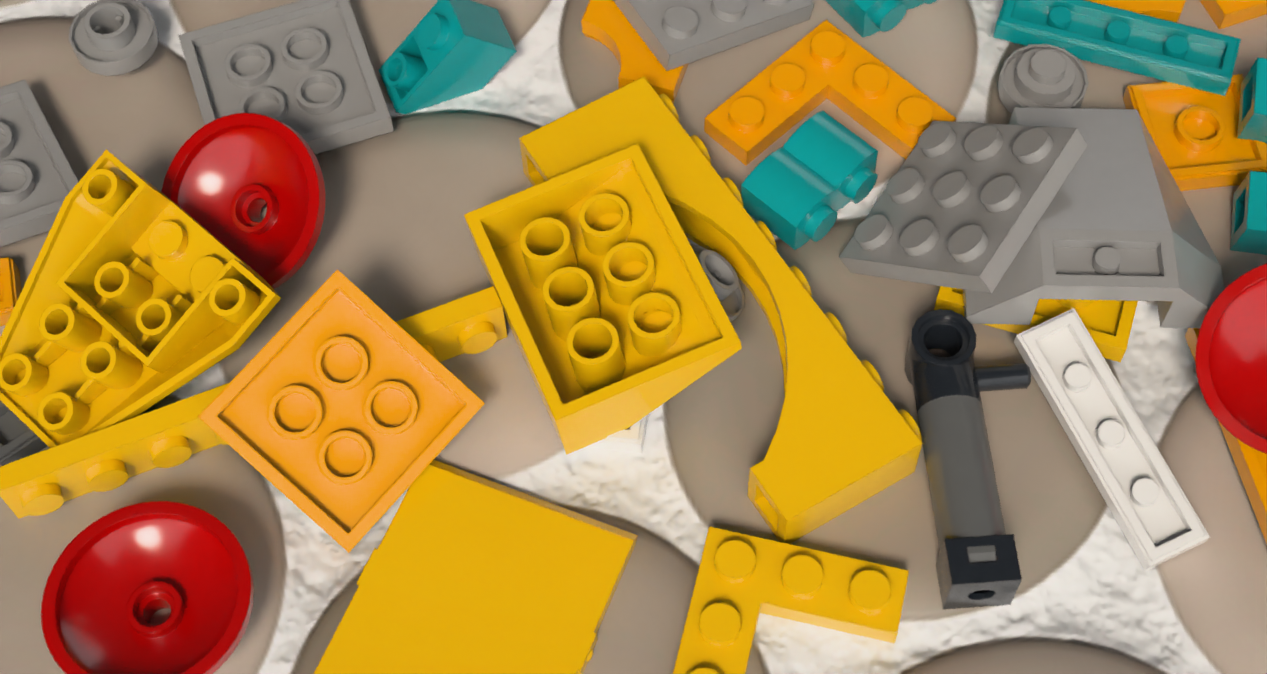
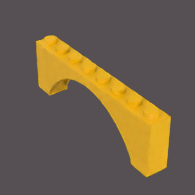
[519,77,922,544]

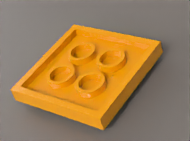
[198,269,485,552]

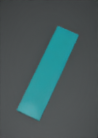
[993,0,1241,96]

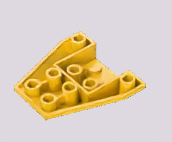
[0,149,281,448]

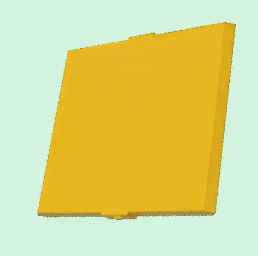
[314,460,638,674]

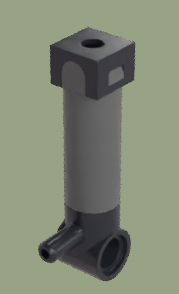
[904,309,1031,610]

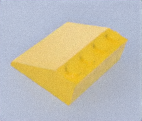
[464,143,742,455]

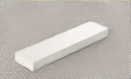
[1014,308,1210,571]

